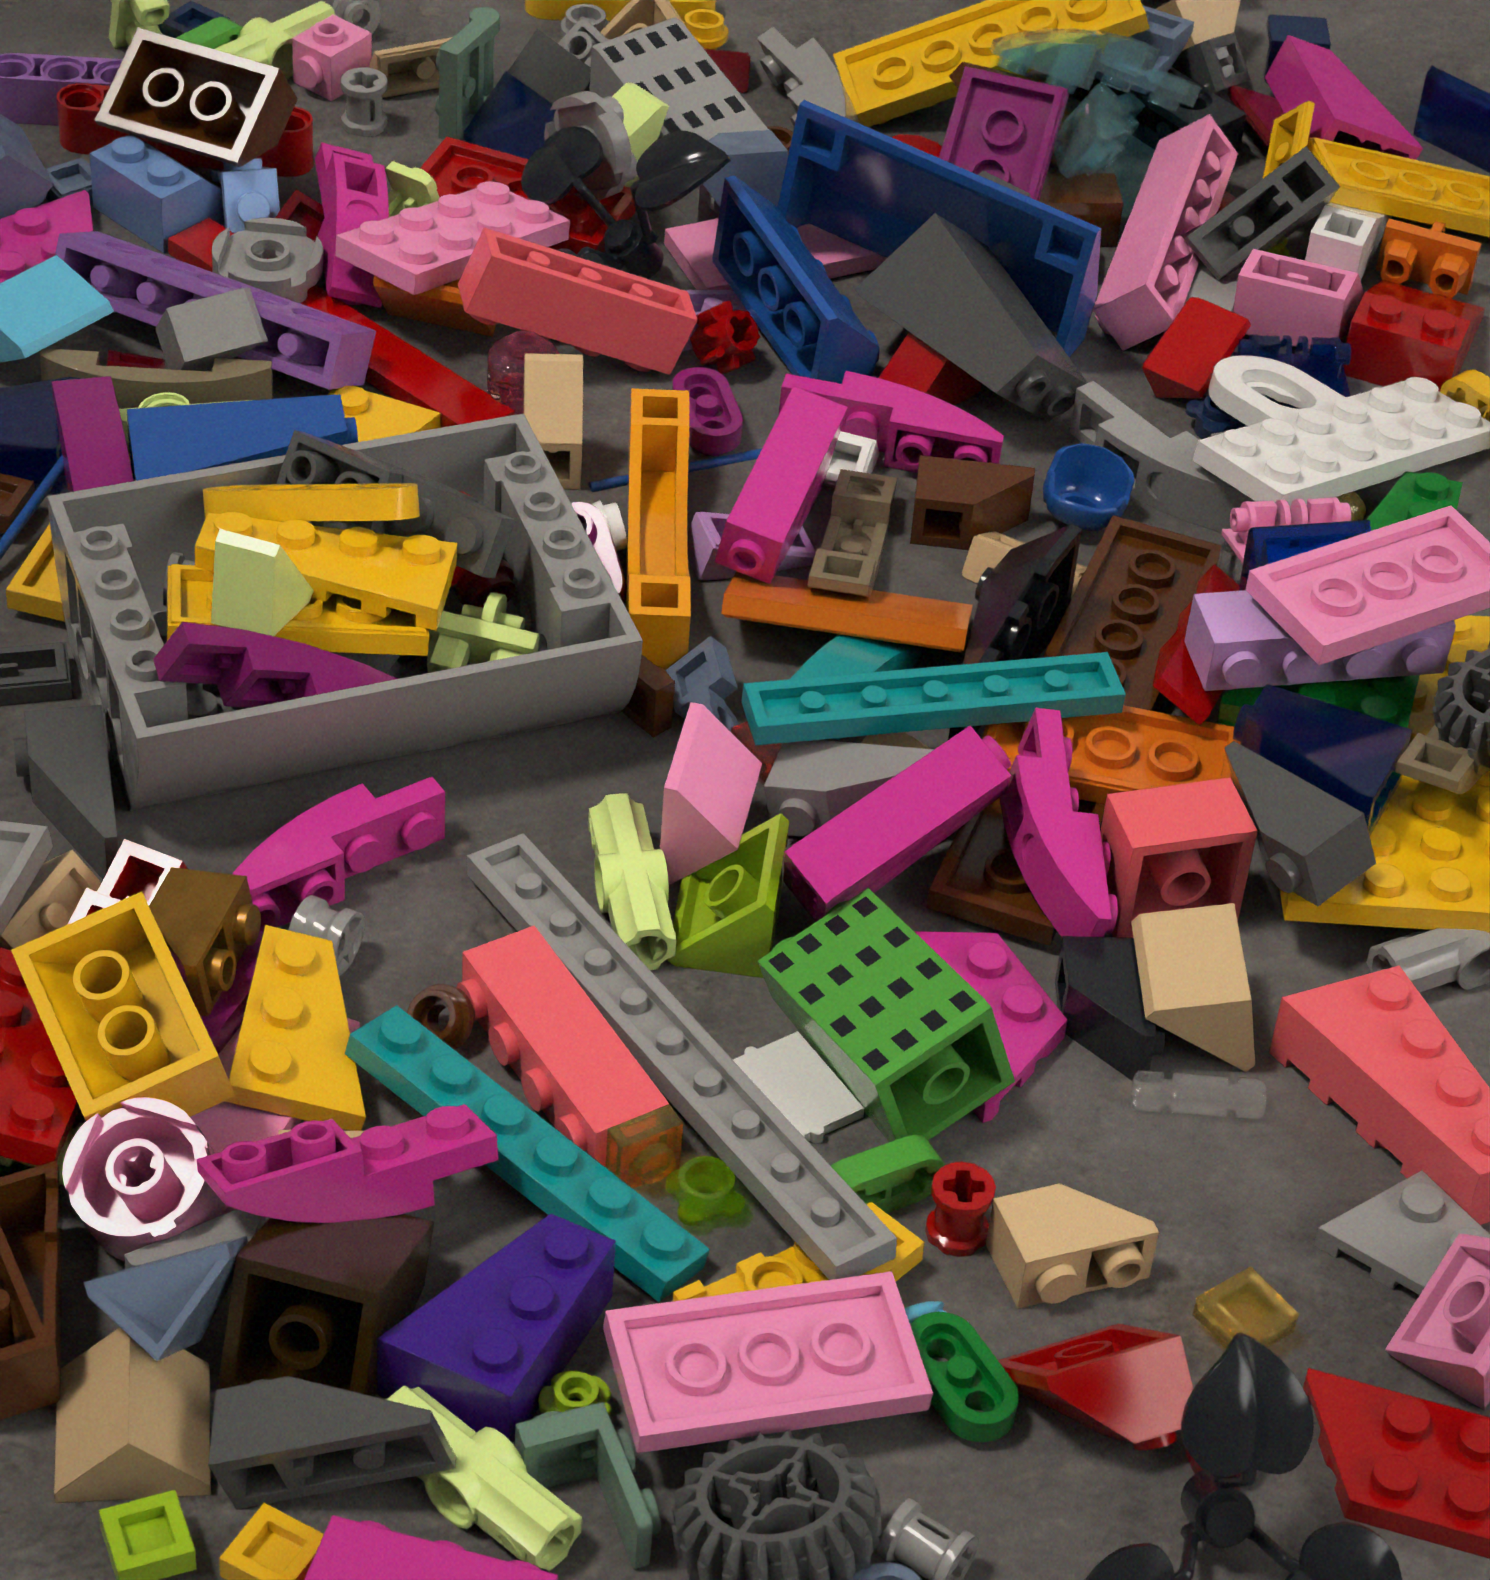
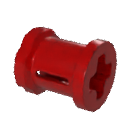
[925,1162,996,1257]

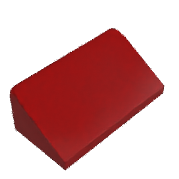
[1142,297,1251,398]

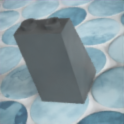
[855,213,1087,422]

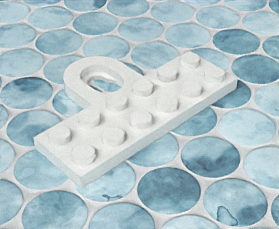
[1192,356,1490,508]

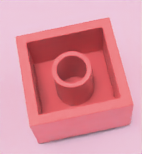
[1101,778,1258,938]

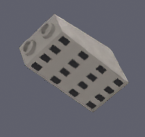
[590,17,769,223]

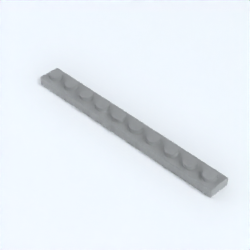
[467,833,897,1280]

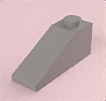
[764,740,934,837]

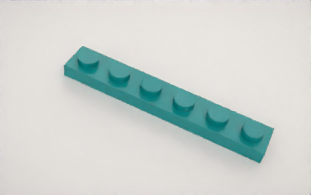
[741,652,1126,746]
[345,1005,710,1302]

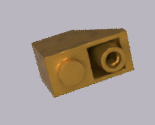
[149,867,261,1017]

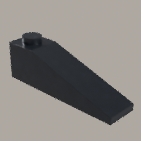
[948,524,1082,740]

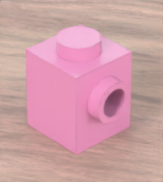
[292,15,372,101]

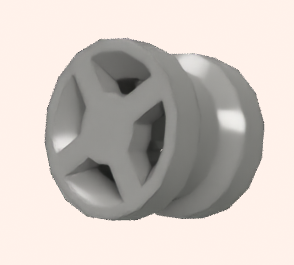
[288,895,364,975]

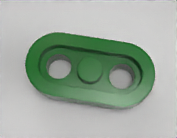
[910,1312,1019,1442]

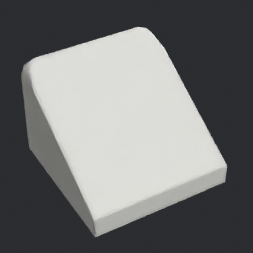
[823,431,879,488]

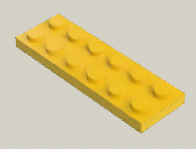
[833,0,1150,127]

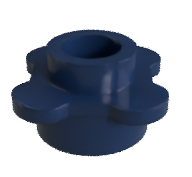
[1186,396,1247,439]

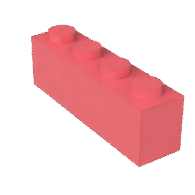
[458,227,698,375]
[457,925,669,1172]

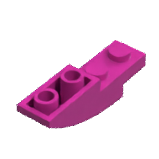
[315,142,389,308]
[778,371,1004,473]
[999,708,1118,937]
[233,776,445,932]
[196,1104,498,1223]

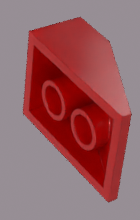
[1340,280,1485,392]

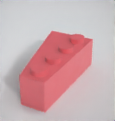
[1269,965,1490,1225]

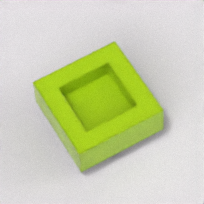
[99,1490,197,1580]

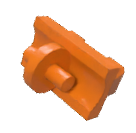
[1376,218,1482,298]

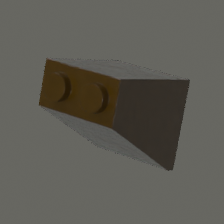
[218,1214,434,1397]

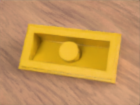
[1263,100,1315,178]

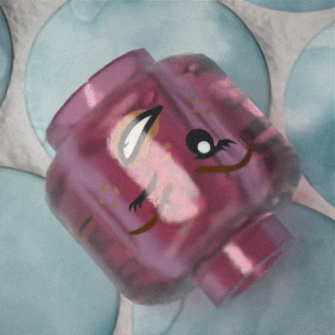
[487,331,560,415]

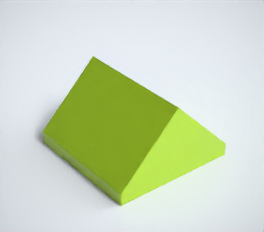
[667,813,789,978]

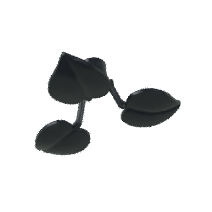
[521,126,731,343]
[1085,1333,1402,1580]

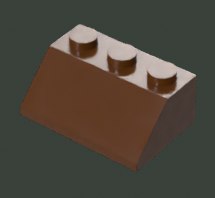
[95,27,298,167]

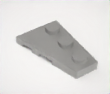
[1314,1170,1490,1295]

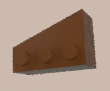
[0,1161,63,1420]

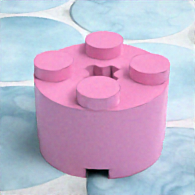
[63,1098,225,1262]

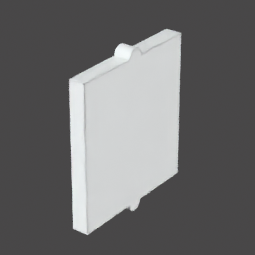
[733,1031,864,1144]

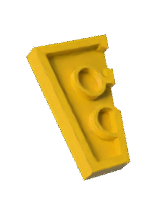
[224,925,366,1131]

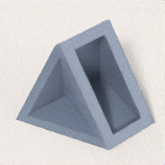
[703,130,788,207]
[84,1235,248,1361]

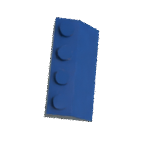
[712,175,880,384]

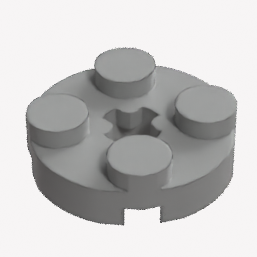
[544,91,637,201]
[212,218,323,303]

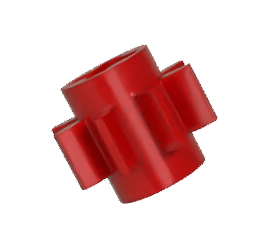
[690,301,760,375]

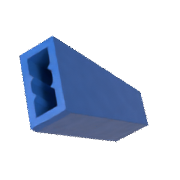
[127,394,358,481]

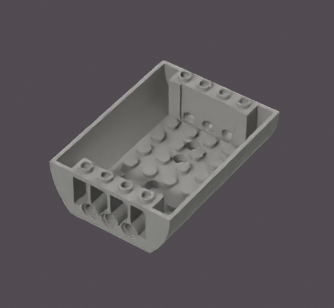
[47,413,643,811]

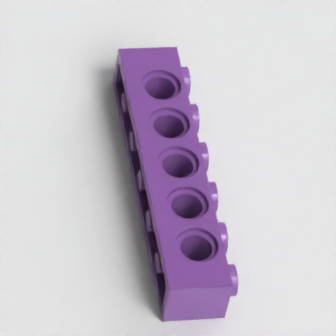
[55,231,376,390]

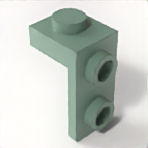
[515,1402,661,1569]

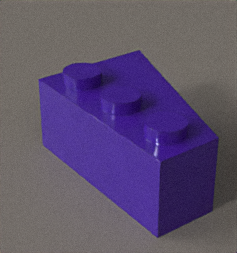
[377,1214,616,1444]

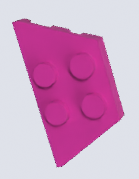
[0,190,93,283]
[914,931,1068,1123]

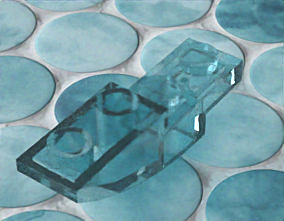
[989,28,1201,111]
[1054,82,1146,179]

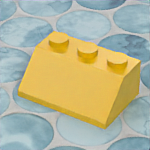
[11,891,236,1121]

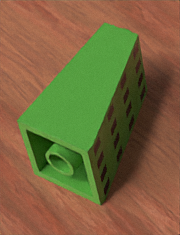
[757,888,1015,1142]

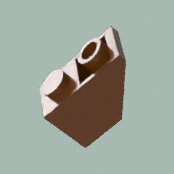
[910,455,1035,550]

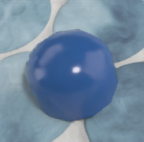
[1043,443,1134,531]

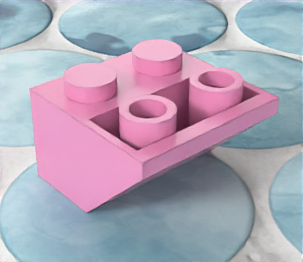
[1233,249,1364,356]

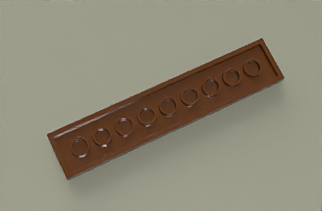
[926,515,1225,946]

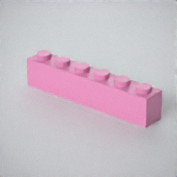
[1093,114,1238,351]

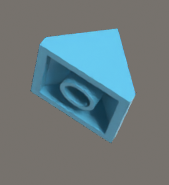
[0,255,114,363]

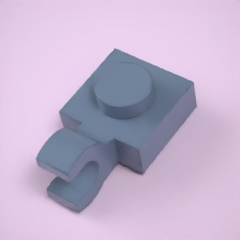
[665,636,741,738]

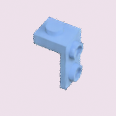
[211,158,280,233]

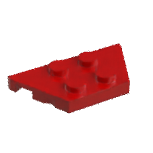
[1303,1368,1490,1559]

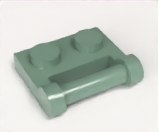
[435,7,500,140]

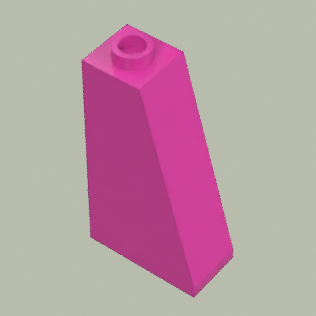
[1265,35,1423,160]
[715,386,848,584]
[783,726,1012,922]

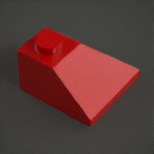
[998,1323,1193,1451]

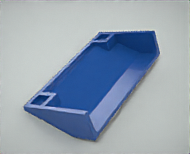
[777,100,1101,357]

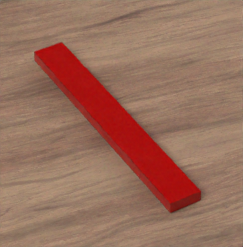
[168,217,515,428]

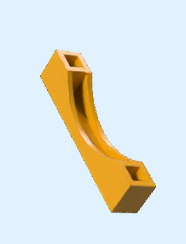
[626,388,691,670]

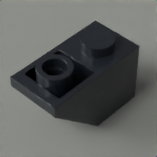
[1055,936,1165,1082]

